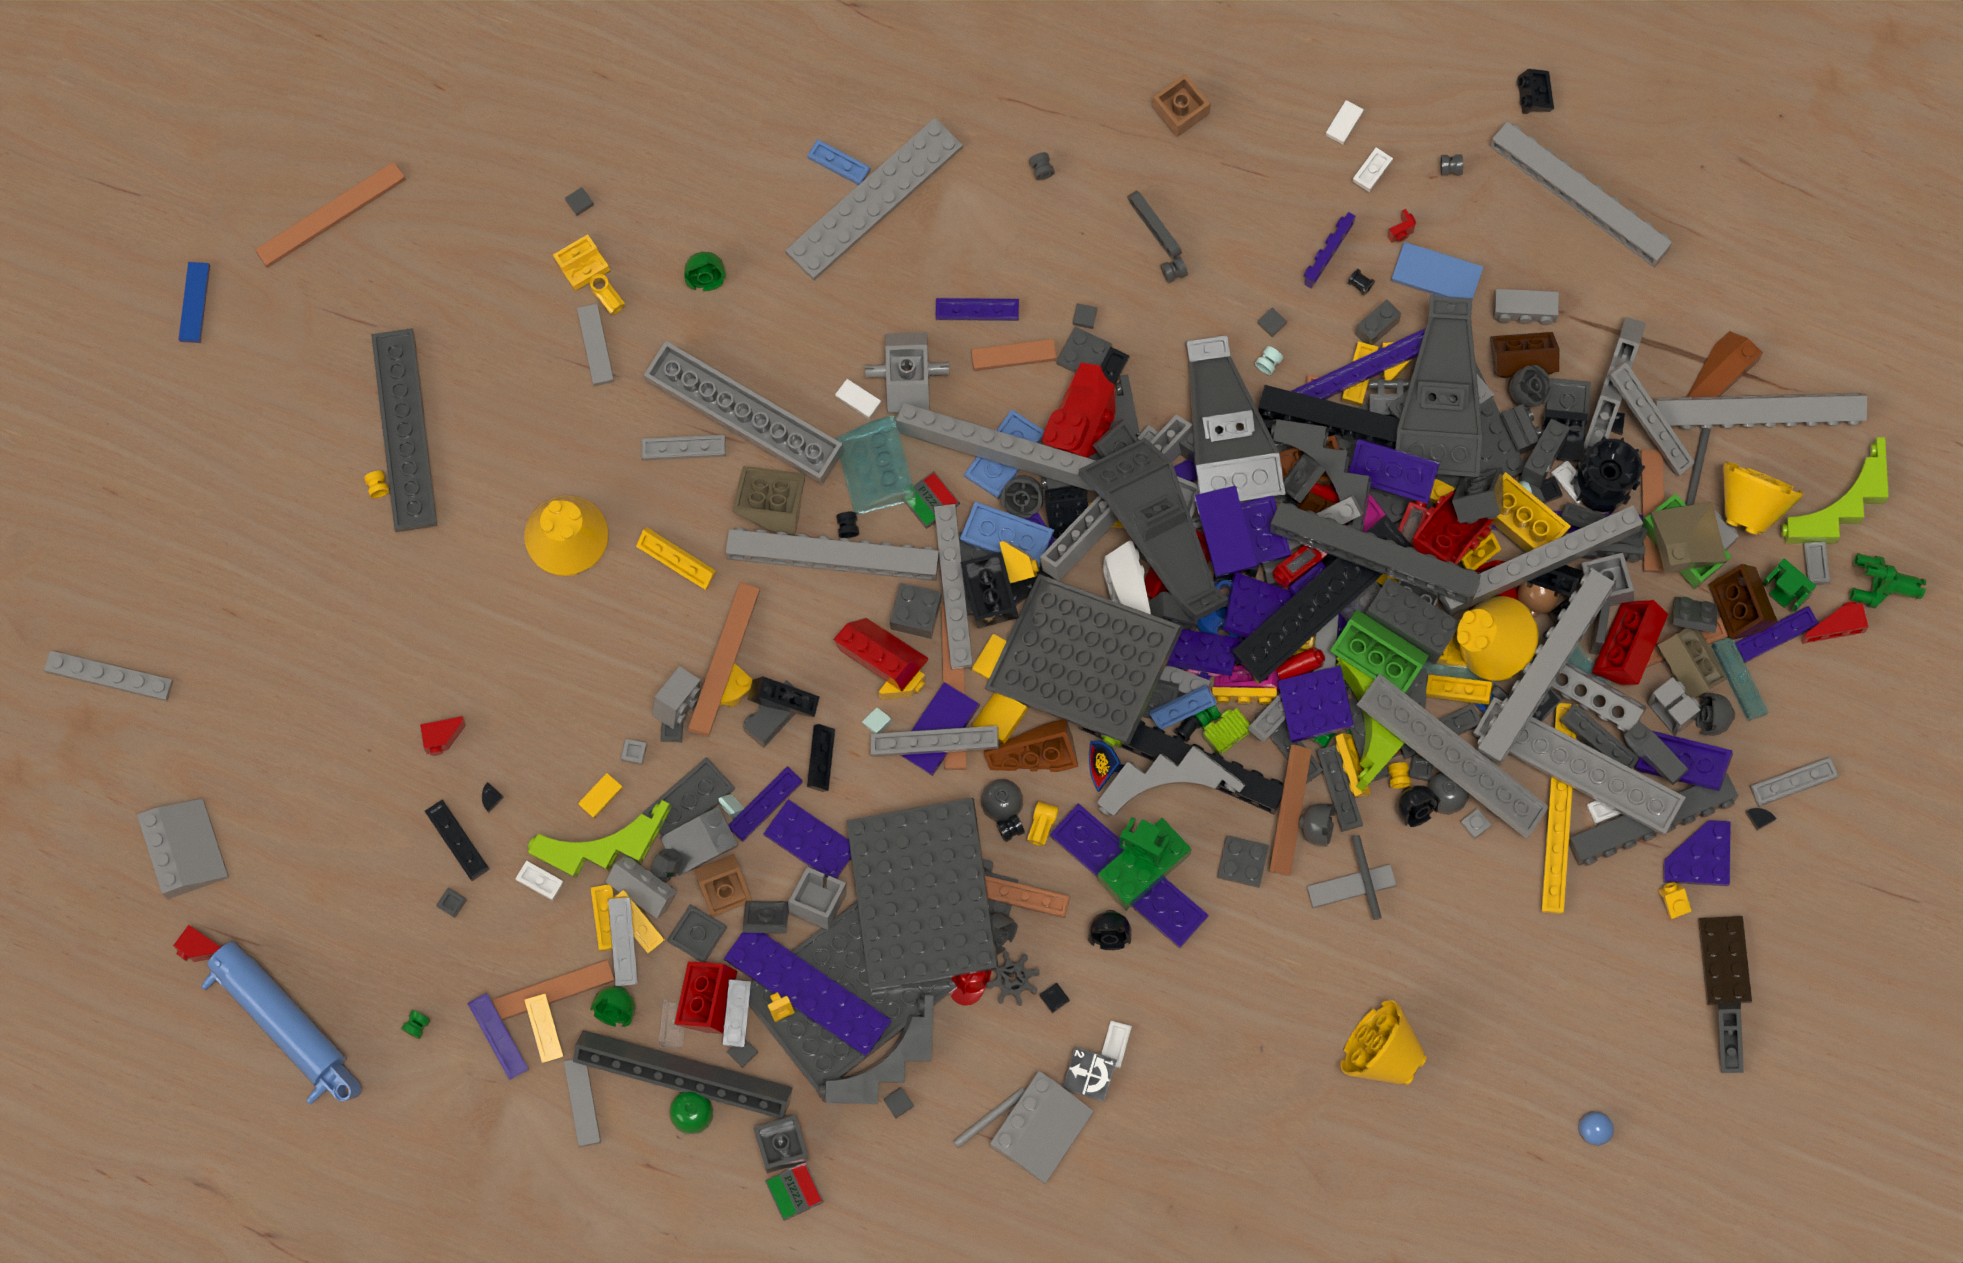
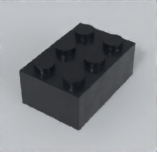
[960,552,1019,629]

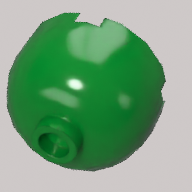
[684,251,726,291]
[590,986,636,1027]
[669,1092,713,1134]

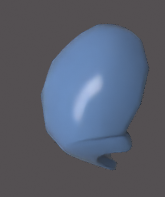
[1578,1111,1614,1146]

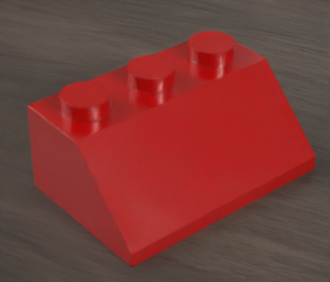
[674,961,738,1034]

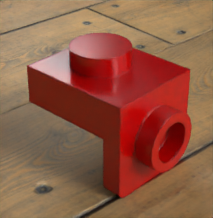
[1388,209,1416,243]

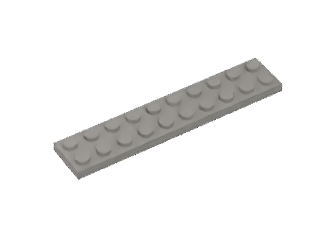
[785,118,963,281]
[1356,673,1549,838]
[1473,697,1686,836]

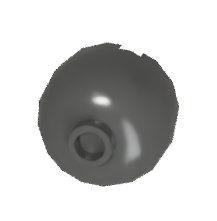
[1509,365,1552,408]
[1001,475,1044,518]
[1696,693,1735,736]
[1427,772,1469,815]
[981,779,1023,823]
[1299,803,1335,847]
[991,912,1018,955]

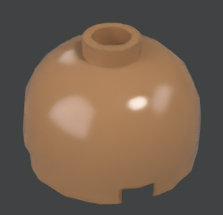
[1517,582,1561,617]

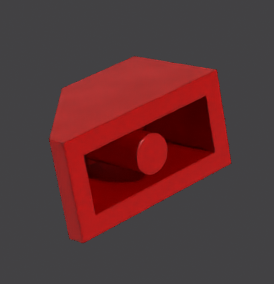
[420,716,466,756]
[173,925,221,962]

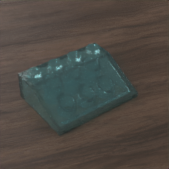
[835,415,916,515]

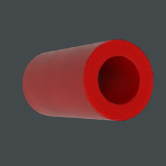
[1276,647,1325,680]

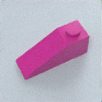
[1214,666,1281,692]

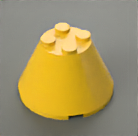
[1723,461,1804,535]
[524,495,609,576]
[1457,596,1538,681]
[1340,1000,1427,1085]

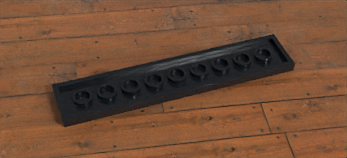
[1230,515,1413,684]

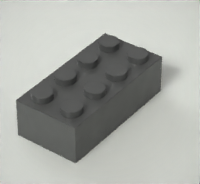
[1365,578,1460,664]

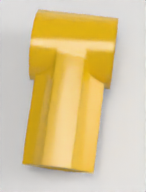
[590,274,625,315]
[1027,801,1059,847]

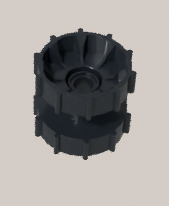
[1570,436,1645,513]

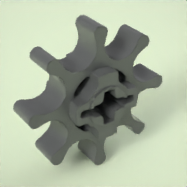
[987,952,1039,1006]

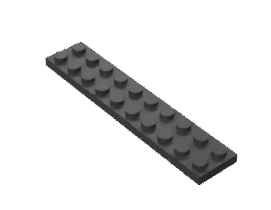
[371,328,437,532]

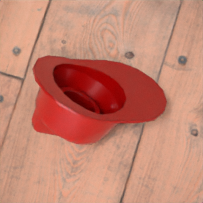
[950,970,992,1006]

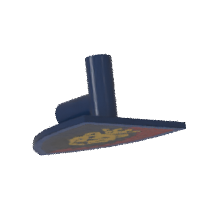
[1089,741,1125,792]

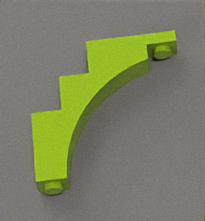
[1781,437,1889,544]
[1336,657,1404,791]
[528,800,672,878]

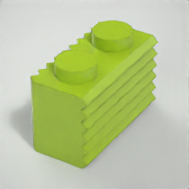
[1203,708,1251,755]

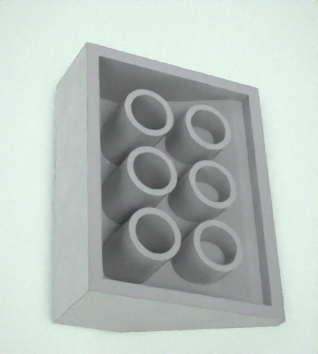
[137,798,229,899]
[990,1071,1094,1184]

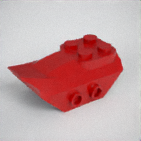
[1042,362,1116,458]
[1413,491,1496,565]

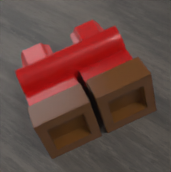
[1297,482,1339,513]

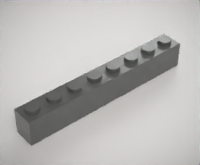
[1569,773,1738,866]

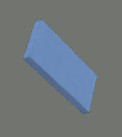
[1391,242,1483,298]
[964,410,1044,499]
[960,501,1054,568]

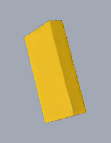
[972,634,1007,680]
[578,773,623,819]

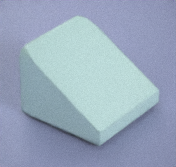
[862,708,892,734]
[719,794,745,819]

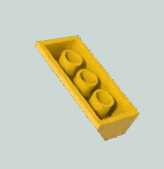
[1492,472,1571,552]

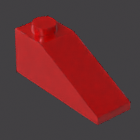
[1801,602,1869,644]

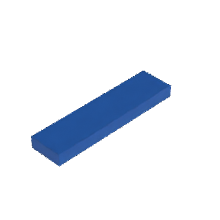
[179,262,210,343]

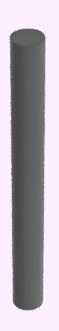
[1686,428,1711,506]
[1352,835,1382,920]

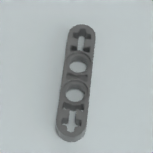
[1128,190,1182,259]

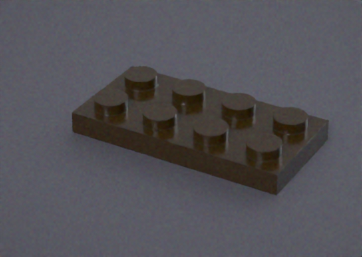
[1698,916,1752,1005]

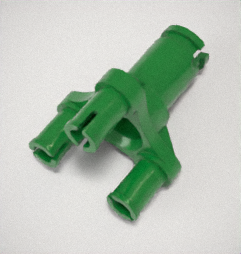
[1849,553,1926,608]

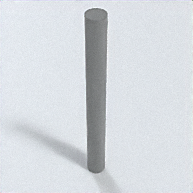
[953,1087,1025,1148]

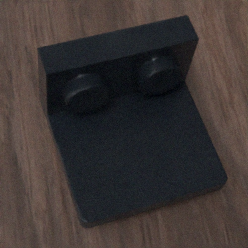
[1542,409,1588,462]
[1045,486,1089,539]

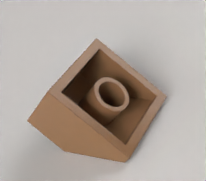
[694,855,752,917]

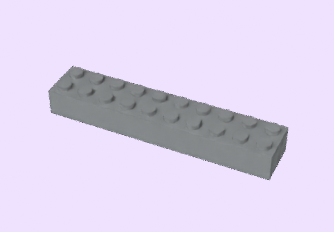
[643,341,845,485]

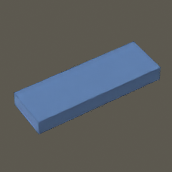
[807,139,871,185]
[1150,684,1217,729]

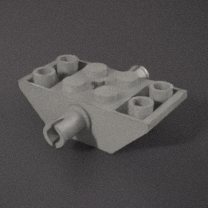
[865,332,949,414]

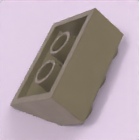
[1658,628,1728,698]

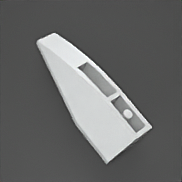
[1102,541,1151,614]

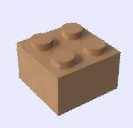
[1152,74,1210,137]

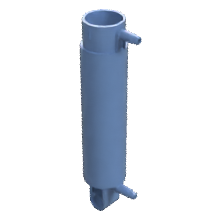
[201,941,361,1104]

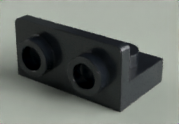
[1517,69,1554,114]

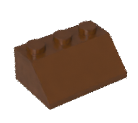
[1491,332,1560,378]
[1709,564,1778,640]

